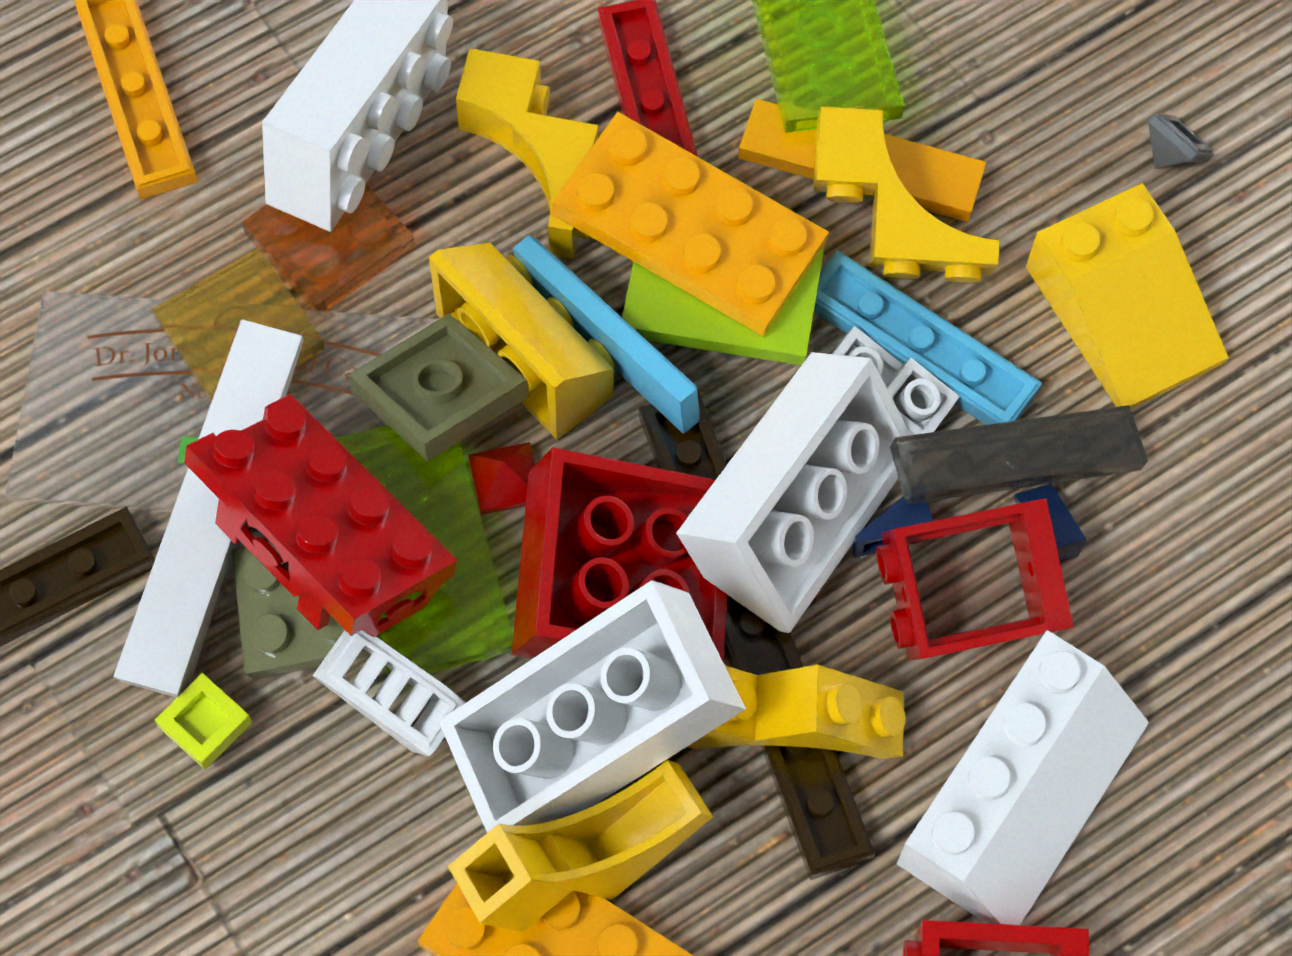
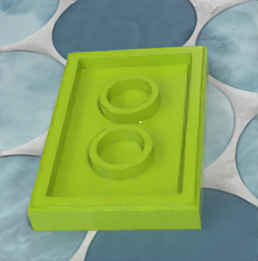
[622,247,824,366]

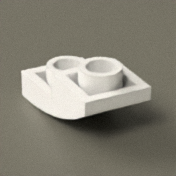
[831,326,960,446]

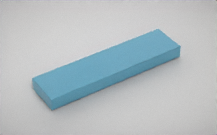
[513,235,700,434]
[814,250,1042,437]

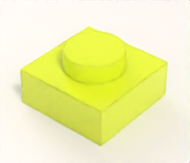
[155,673,252,770]

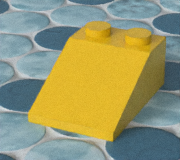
[1026,183,1229,414]

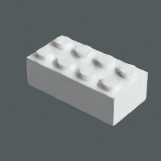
[262,0,453,232]
[439,580,746,833]

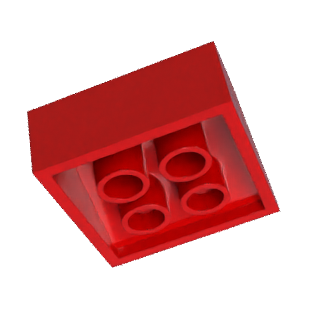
[511,447,728,661]

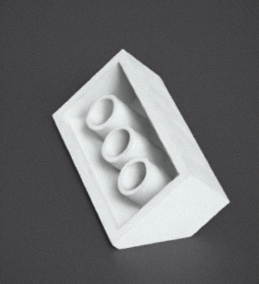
[676,352,919,633]
[897,630,1149,925]

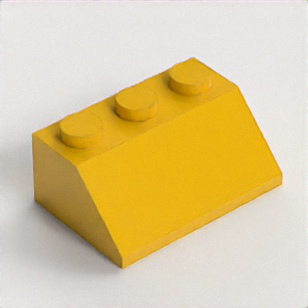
[429,242,615,441]

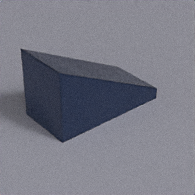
[852,482,933,558]
[1013,483,1086,562]

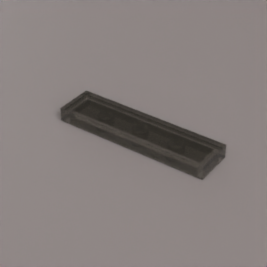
[890,405,1148,504]

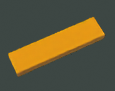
[74,0,198,200]
[738,99,986,223]

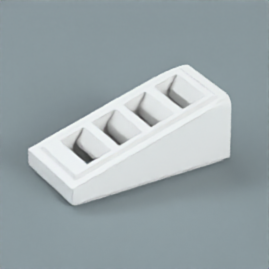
[313,630,466,756]

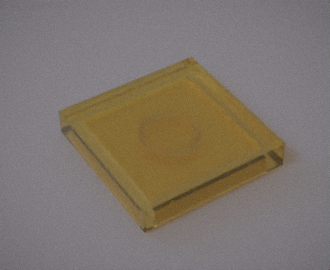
[151,247,325,403]

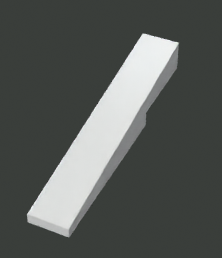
[113,319,304,698]

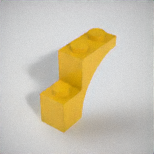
[456,48,598,259]
[813,106,1000,283]
[687,665,906,759]
[448,759,713,932]

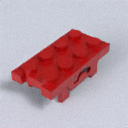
[184,394,458,638]

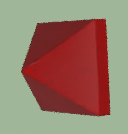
[468,442,535,515]

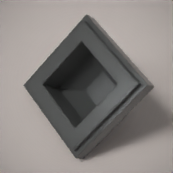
[1148,114,1214,169]

